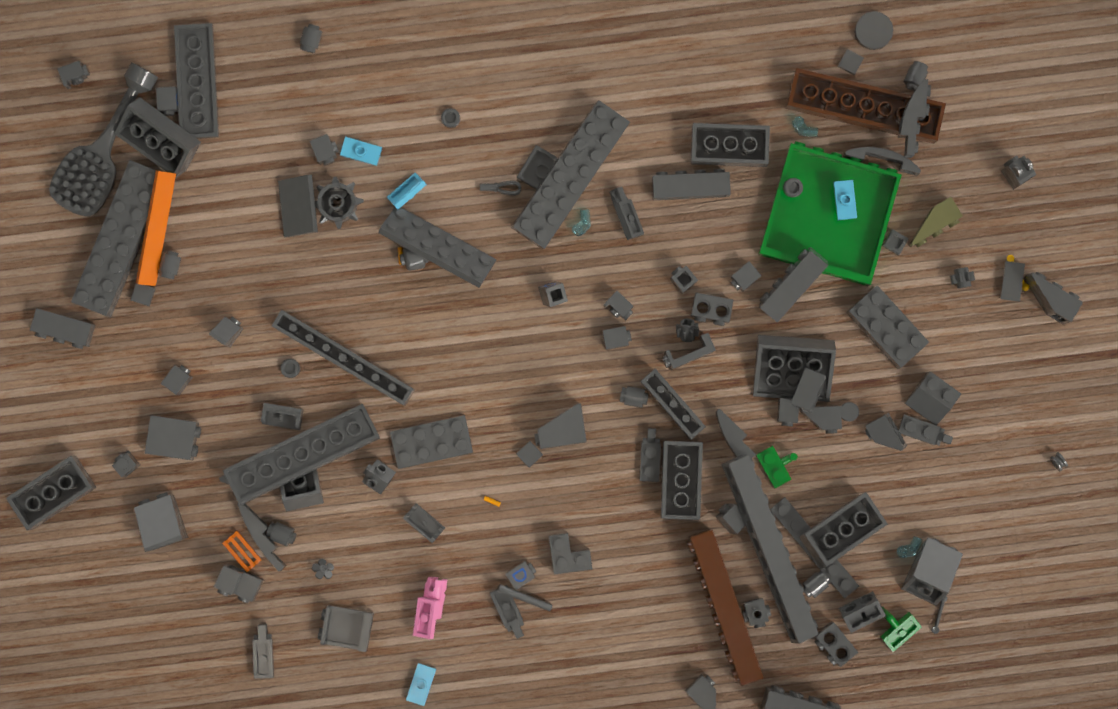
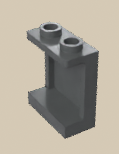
[662,333,716,370]
[145,415,201,460]
[318,605,374,652]

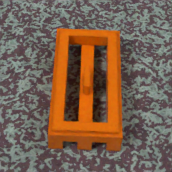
[222,531,262,572]

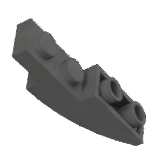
[898,79,931,158]

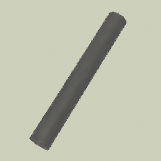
[497,584,552,612]

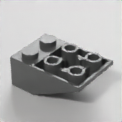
[1024,272,1083,325]

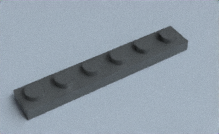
[770,497,859,598]

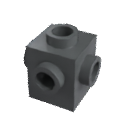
[362,459,396,495]
[742,598,771,628]

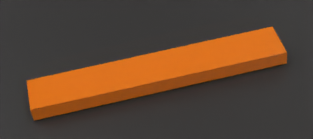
[136,170,176,286]

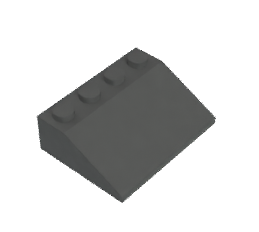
[753,335,836,402]

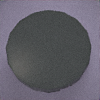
[855,11,893,50]

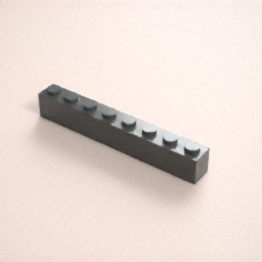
[272,310,415,406]

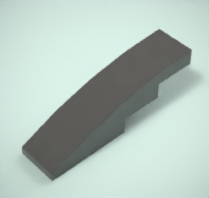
[238,504,287,572]

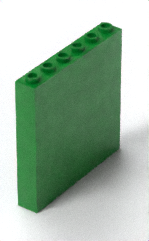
[758,142,902,286]

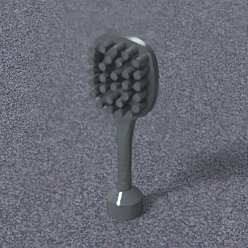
[49,62,159,217]

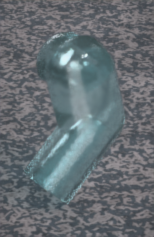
[792,116,818,137]
[572,209,591,236]
[897,536,923,558]

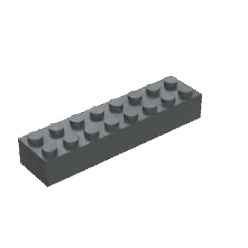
[511,100,630,249]
[71,160,156,318]

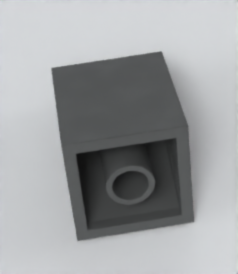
[534,403,587,449]
[134,492,189,552]
[901,537,963,606]

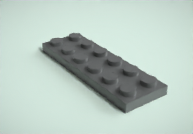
[174,23,219,139]
[378,207,497,288]

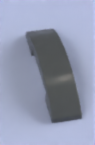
[843,147,921,176]

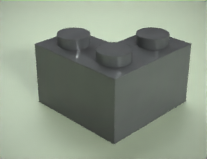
[549,533,592,575]
[214,564,264,603]

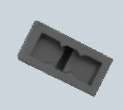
[691,293,734,326]
[838,591,886,633]
[815,621,859,667]

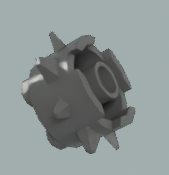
[315,177,364,229]

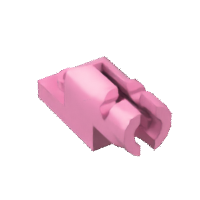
[413,577,447,639]

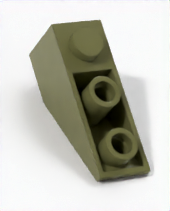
[909,197,963,248]

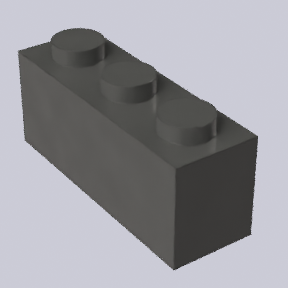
[30,308,96,349]

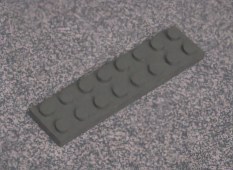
[223,404,380,506]

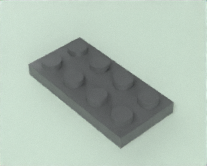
[390,415,473,469]

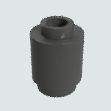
[300,24,322,53]
[904,61,928,91]
[158,250,181,280]
[620,386,649,408]
[266,522,297,546]
[802,570,831,598]

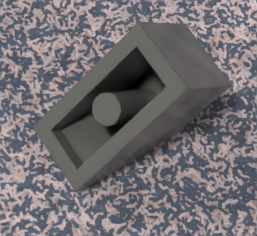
[209,317,243,347]
[800,406,842,434]
[865,412,907,451]
[685,674,716,709]

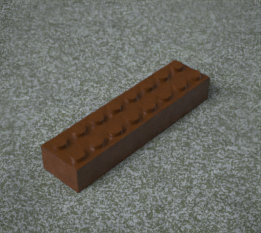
[786,68,946,144]
[686,529,764,686]

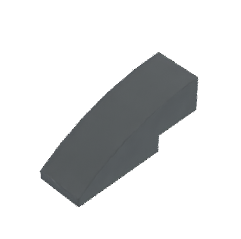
[716,409,756,458]

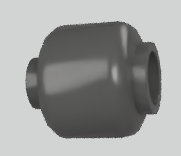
[399,247,428,271]

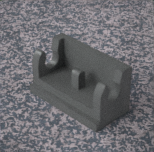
[791,368,826,413]
[261,403,304,430]
[403,503,445,543]

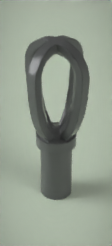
[480,181,521,195]

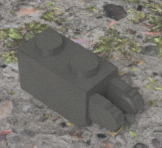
[1001,155,1036,190]

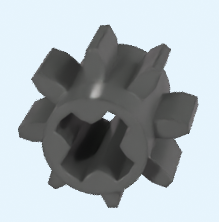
[950,267,975,289]
[676,318,699,342]

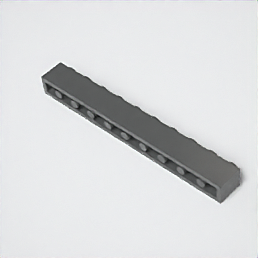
[721,455,819,644]

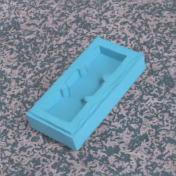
[340,137,382,166]
[387,172,427,209]
[833,180,857,221]
[406,663,436,706]

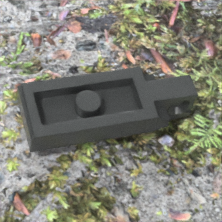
[610,187,644,240]
[898,414,953,446]
[640,428,661,482]
[490,585,524,639]
[252,624,274,679]

